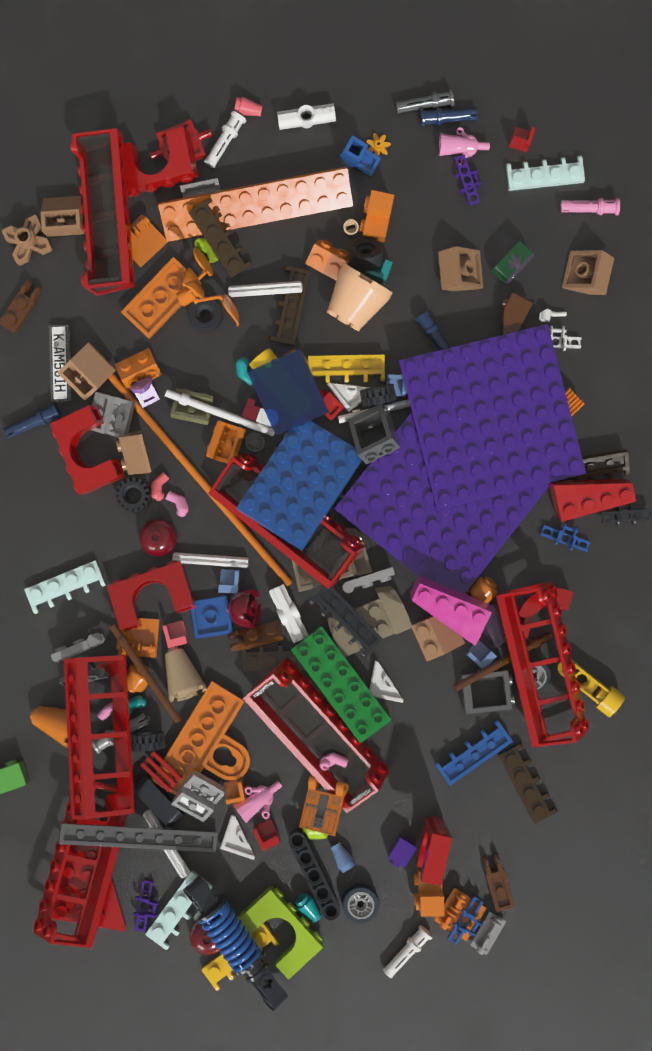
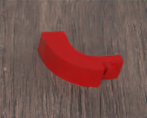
[518,588,573,639]

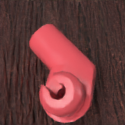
[150,472,170,501]

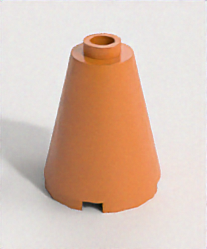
[30,706,68,748]

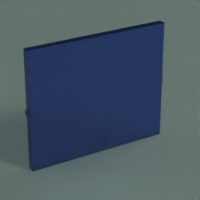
[247,349,329,436]

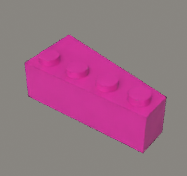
[410,576,492,646]

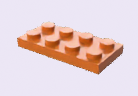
[121,257,202,339]

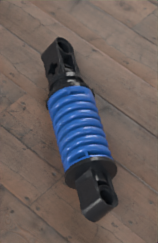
[183,876,288,1011]

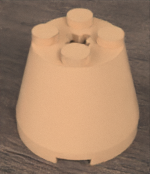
[327,263,392,332]

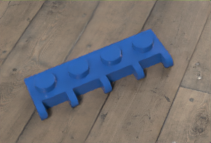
[434,719,513,786]

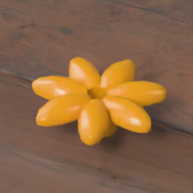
[366,133,391,156]

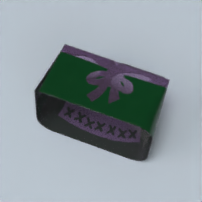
[491,240,535,285]

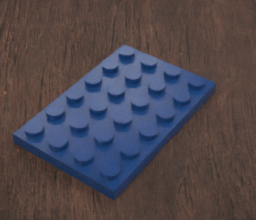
[236,414,362,551]

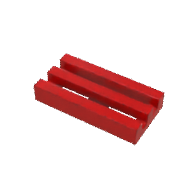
[141,750,182,792]

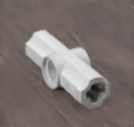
[277,103,336,130]
[269,584,308,643]

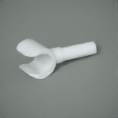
[539,309,567,322]

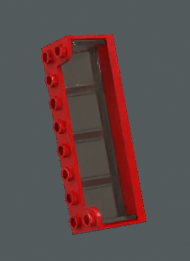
[70,128,135,296]
[208,453,365,589]
[243,658,390,813]

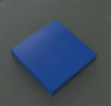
[191,595,233,639]

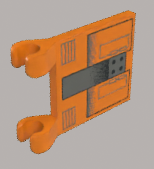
[299,775,348,836]

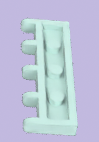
[506,155,585,191]
[24,560,106,614]
[145,870,213,950]

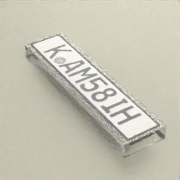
[49,325,71,402]

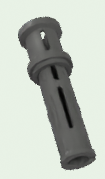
[396,88,454,114]

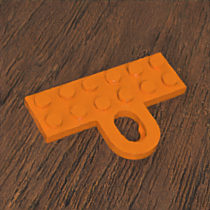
[151,681,250,795]

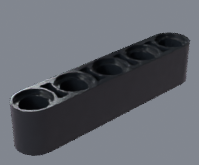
[289,828,340,921]

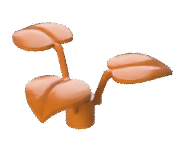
[176,247,239,327]

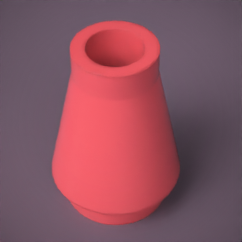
[234,96,263,117]

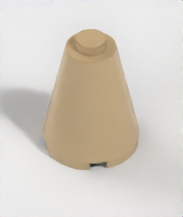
[165,646,207,703]

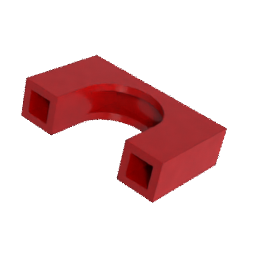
[123,127,199,197]
[50,405,126,495]
[107,560,196,632]
[415,816,452,886]

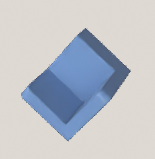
[386,374,406,397]
[218,569,240,593]
[465,640,497,669]

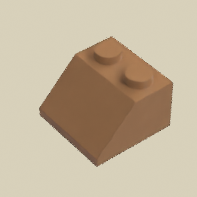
[438,246,483,291]
[562,250,614,295]
[116,430,151,475]
[411,615,465,661]

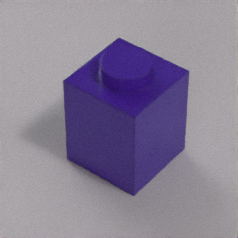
[387,834,417,868]

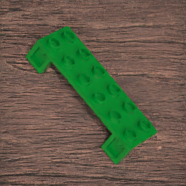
[291,626,391,743]

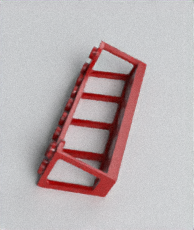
[496,581,589,747]
[64,655,135,819]
[33,781,134,948]

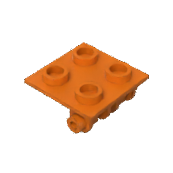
[115,215,168,267]
[117,618,160,658]
[434,887,487,941]

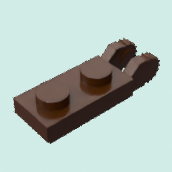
[0,280,42,334]
[228,620,284,651]
[482,854,515,912]

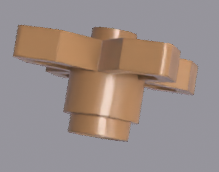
[2,215,53,266]

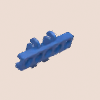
[540,522,591,552]
[447,896,484,945]

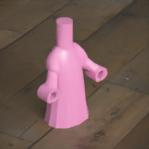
[439,127,490,165]
[233,781,282,823]

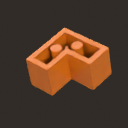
[360,190,394,242]
[414,867,444,917]

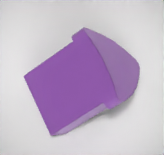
[130,377,160,408]

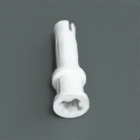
[204,111,246,168]
[383,925,433,978]

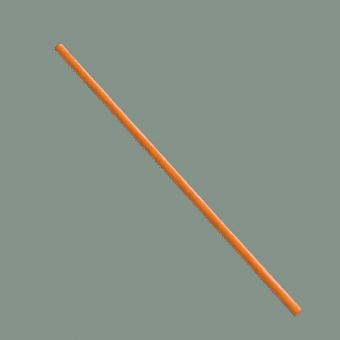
[108,373,293,587]

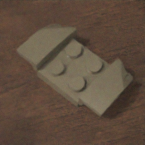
[291,527,373,592]
[327,586,412,657]

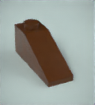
[501,293,533,335]

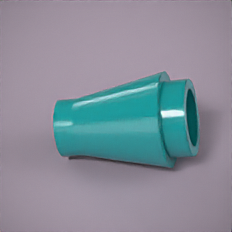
[295,893,322,923]

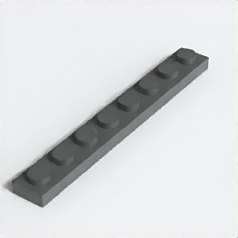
[59,823,218,852]

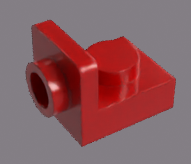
[311,389,344,421]

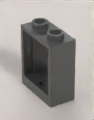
[348,404,400,464]
[460,669,515,714]

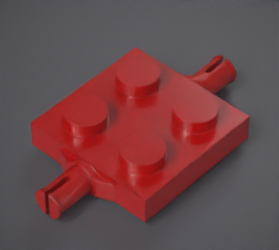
[150,119,212,162]

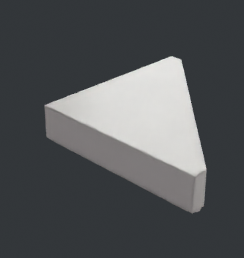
[327,383,370,412]
[369,660,403,703]
[220,813,255,860]

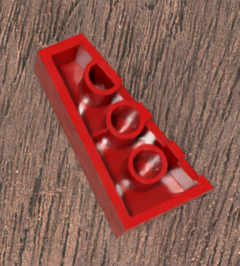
[549,479,636,522]

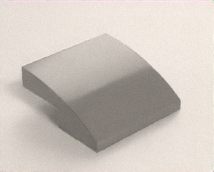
[91,392,136,437]
[171,770,226,822]

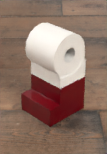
[242,398,278,427]

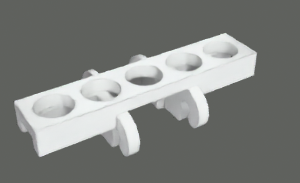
[549,326,581,351]

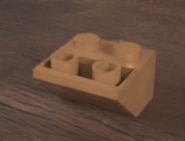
[41,196,84,237]
[57,342,116,400]

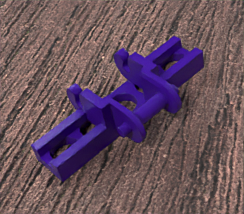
[454,154,483,206]
[133,880,160,932]

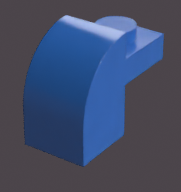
[340,135,381,176]

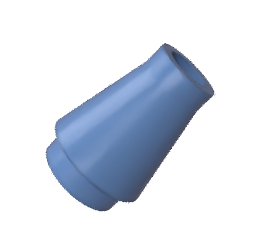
[330,842,356,873]

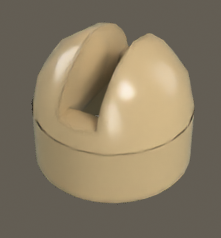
[343,219,359,235]

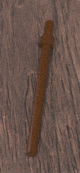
[109,623,182,724]
[452,632,553,692]

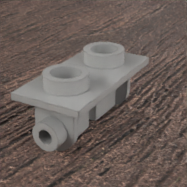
[470,911,506,955]

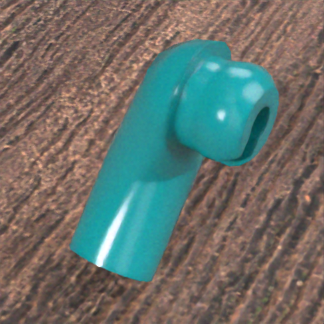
[235,357,256,386]
[128,695,147,718]

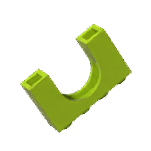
[238,885,323,980]

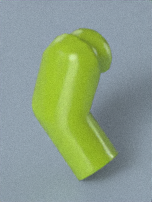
[194,238,218,263]

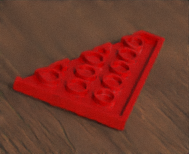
[51,818,127,932]

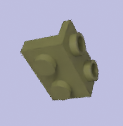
[170,389,213,425]

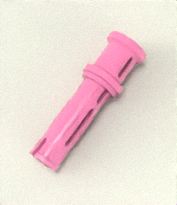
[560,198,620,215]

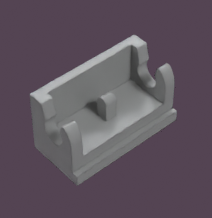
[180,178,221,198]

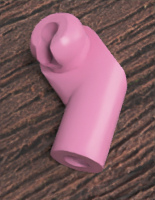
[166,491,189,517]
[97,702,113,721]
[319,752,349,770]

